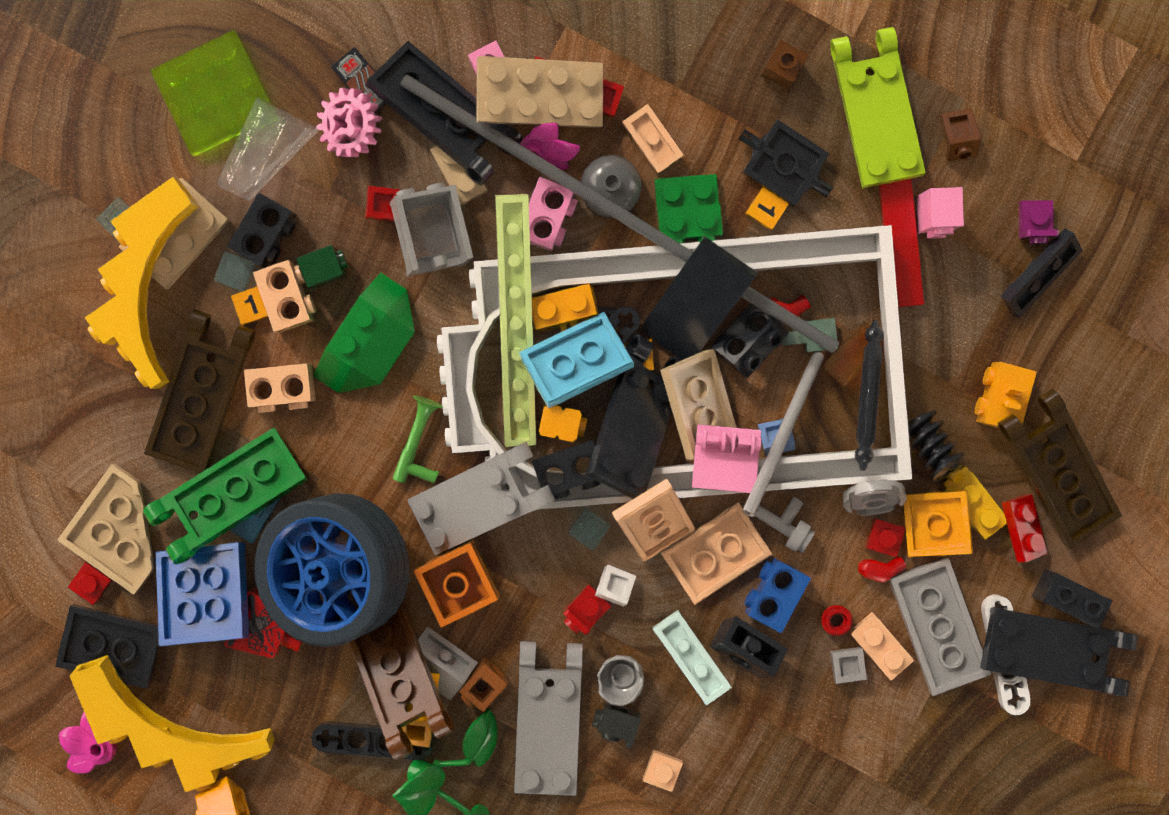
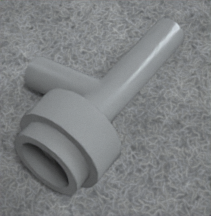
[755,497,815,553]

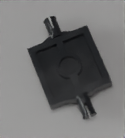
[738,119,833,207]

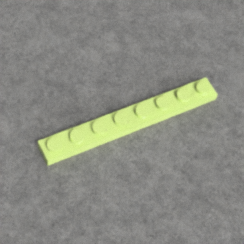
[495,194,536,447]

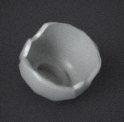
[597,655,645,706]

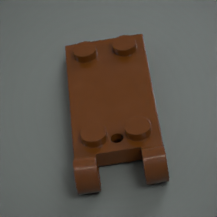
[350,601,454,761]

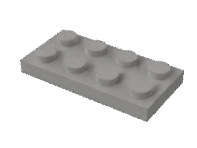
[889,557,991,696]

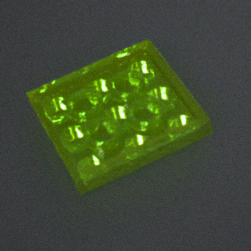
[150,30,277,156]

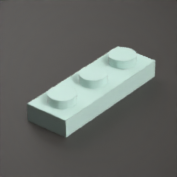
[652,610,732,706]

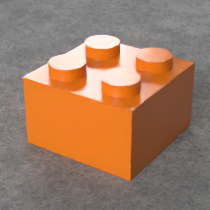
[413,540,500,628]

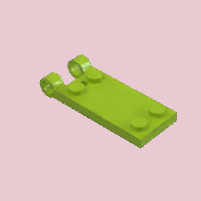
[830,27,926,189]

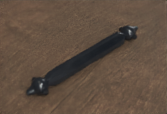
[854,320,884,471]

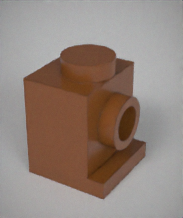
[459,657,508,712]

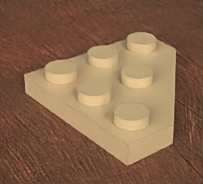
[57,463,155,595]

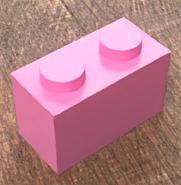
[916,187,964,239]

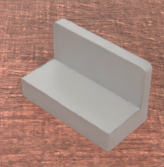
[418,626,478,700]

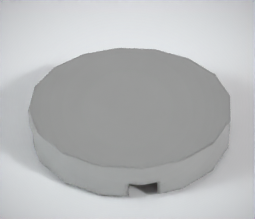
[842,479,907,516]

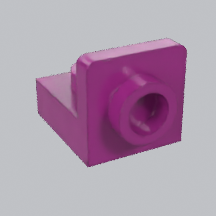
[1019,200,1059,245]

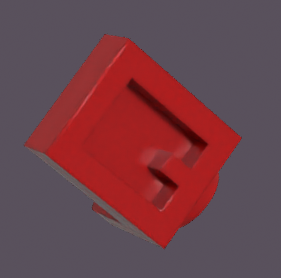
[563,584,612,635]

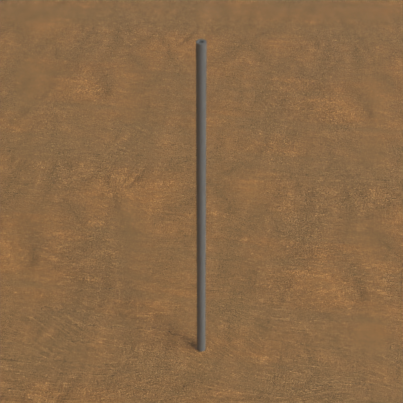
[400,75,839,353]

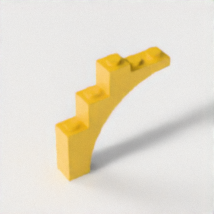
[85,177,199,389]
[70,655,275,792]

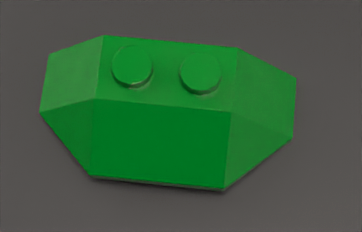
[313,272,415,393]

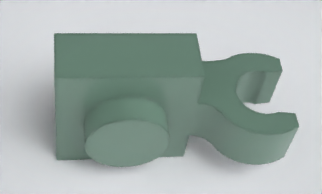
[782,318,838,352]

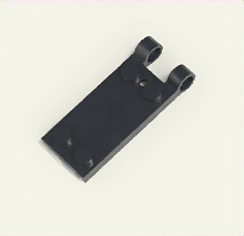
[366,41,523,185]
[586,334,682,499]
[980,607,1139,697]

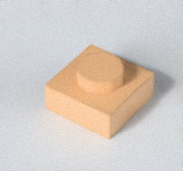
[643,749,683,792]

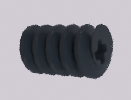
[908,410,965,481]

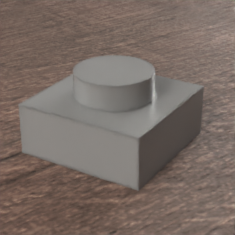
[830,647,867,684]

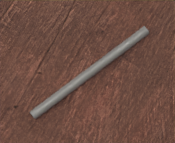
[742,351,825,517]

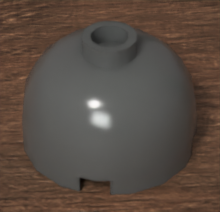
[581,155,642,218]

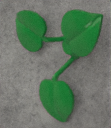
[392,708,498,815]

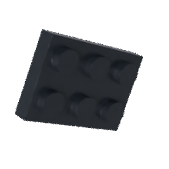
[55,604,160,689]

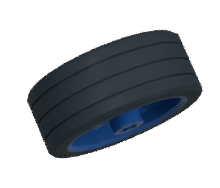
[255,493,409,647]

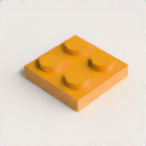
[904,490,973,557]

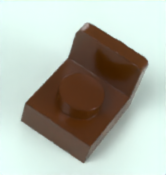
[940,108,982,162]

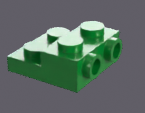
[654,174,723,244]

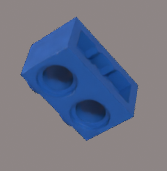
[744,557,811,633]

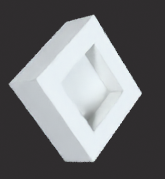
[595,565,636,607]

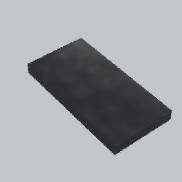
[639,236,758,360]

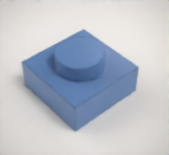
[758,419,796,456]

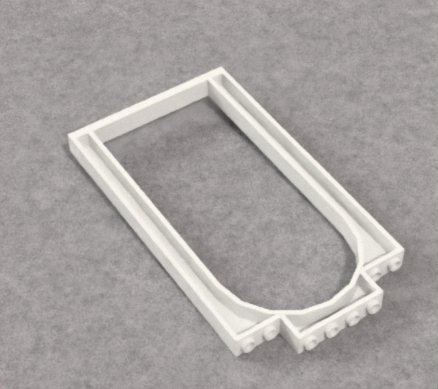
[437,225,912,510]

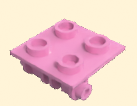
[692,424,761,493]

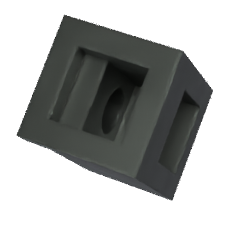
[592,702,641,749]

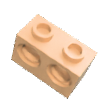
[253,260,316,333]
[244,364,316,413]

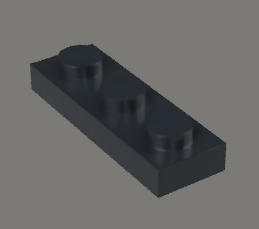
[1001,228,1083,318]

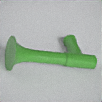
[393,395,443,484]

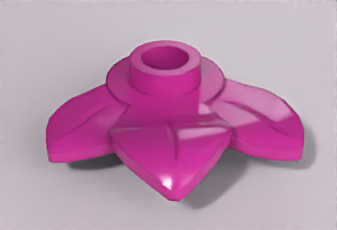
[520,123,580,170]
[59,712,117,774]

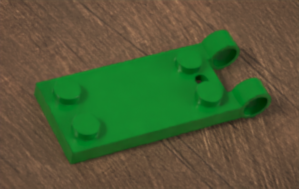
[143,428,308,565]

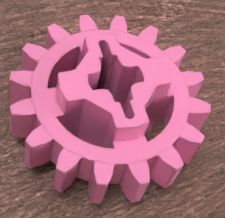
[316,88,382,157]

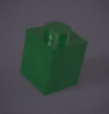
[296,245,349,290]

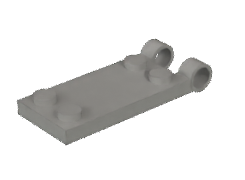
[407,442,555,555]
[514,641,583,796]

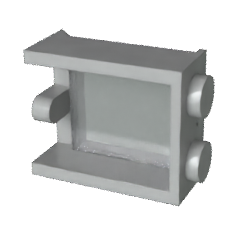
[389,182,474,277]

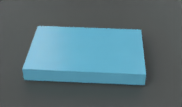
[519,312,634,409]

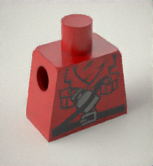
[224,587,303,658]

